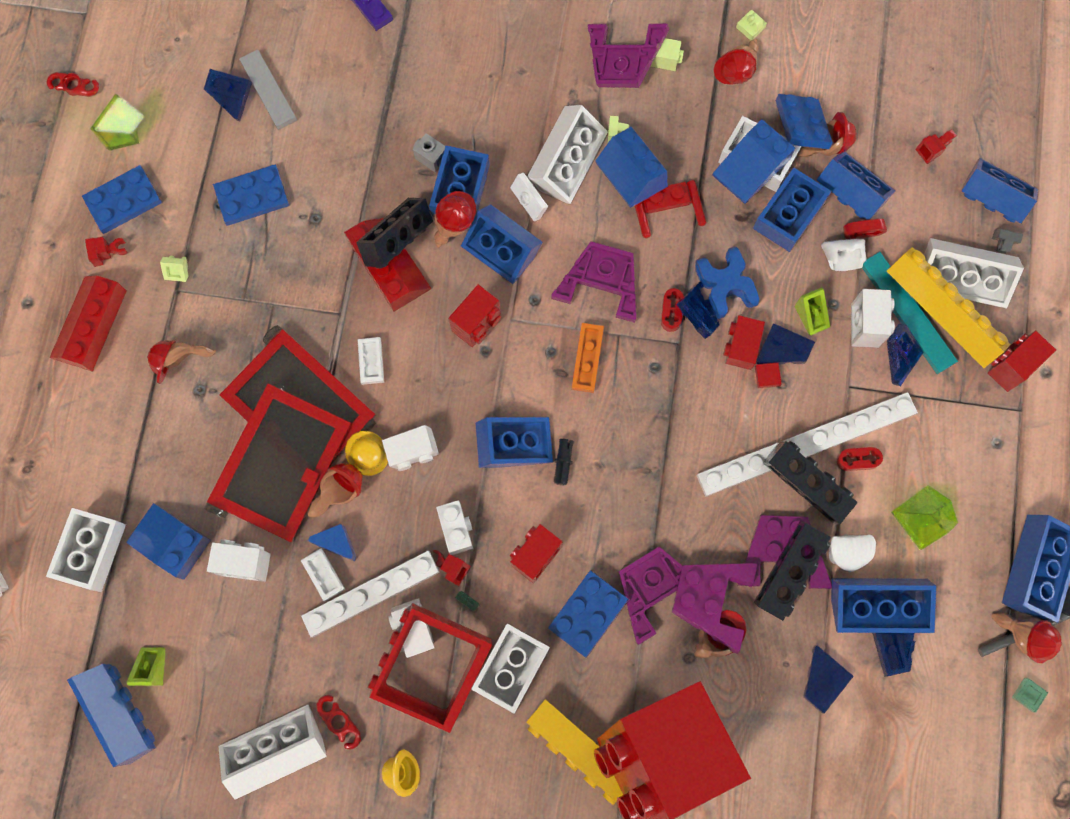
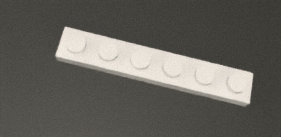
[301,551,440,637]

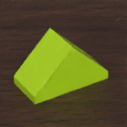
[794,287,830,336]
[127,647,165,686]

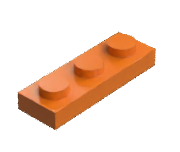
[571,323,604,393]

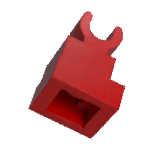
[915,129,957,164]
[85,236,128,267]
[433,550,471,586]

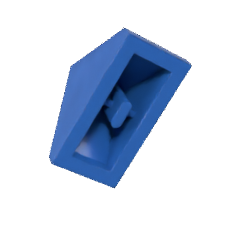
[308,524,356,561]

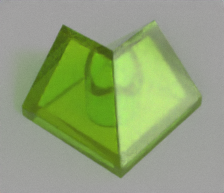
[90,94,144,151]
[891,485,958,550]

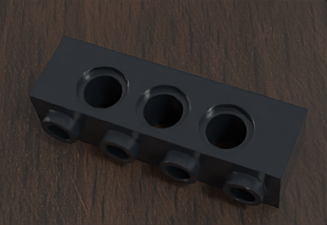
[356,197,433,269]
[763,441,858,524]
[754,520,831,621]

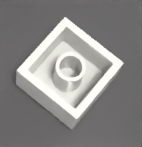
[851,289,895,348]
[207,539,271,582]

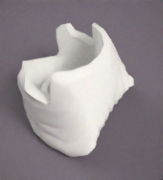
[821,239,866,271]
[829,534,876,572]

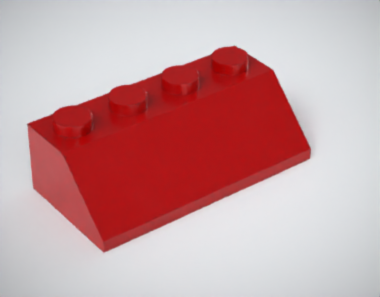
[344,218,431,312]
[49,275,127,372]

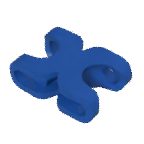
[695,246,759,319]

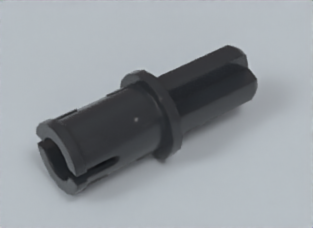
[554,439,574,486]

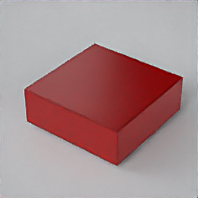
[755,363,782,388]

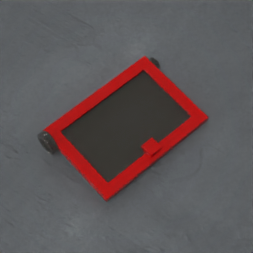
[219,325,377,474]
[204,382,351,543]

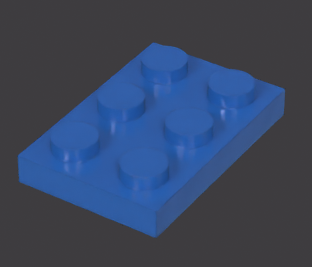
[775,94,833,149]
[213,164,290,226]
[82,165,162,234]
[548,570,629,658]

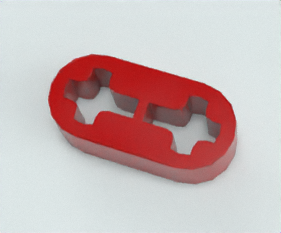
[843,219,887,240]
[661,288,684,332]
[836,447,883,471]

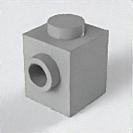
[413,133,445,173]

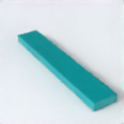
[862,252,958,375]

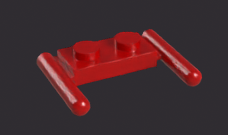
[635,180,707,238]

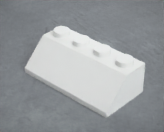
[527,105,608,204]
[924,238,1024,308]
[218,705,326,799]

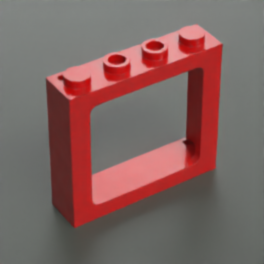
[367,603,492,733]

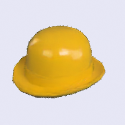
[345,431,388,476]
[381,749,420,797]

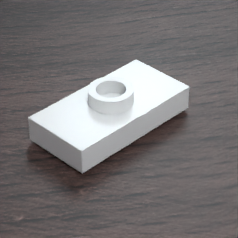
[510,173,548,222]
[358,337,384,385]
[301,548,345,601]

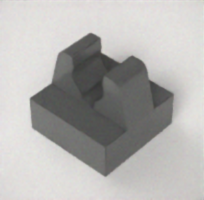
[992,229,1023,253]

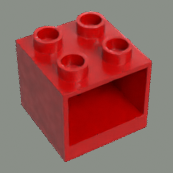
[594,681,751,819]

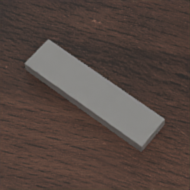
[239,50,297,130]

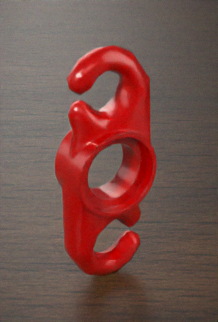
[46,72,99,97]
[317,695,361,750]

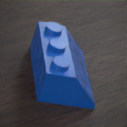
[595,127,668,208]
[817,152,895,220]
[962,157,1038,223]
[461,204,543,284]

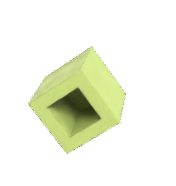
[650,38,684,71]

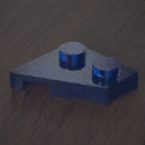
[204,69,252,122]
[676,281,720,339]
[756,323,815,365]
[887,324,924,387]
[872,633,916,677]
[803,645,854,714]

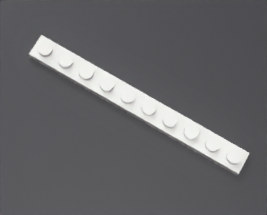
[696,392,918,497]

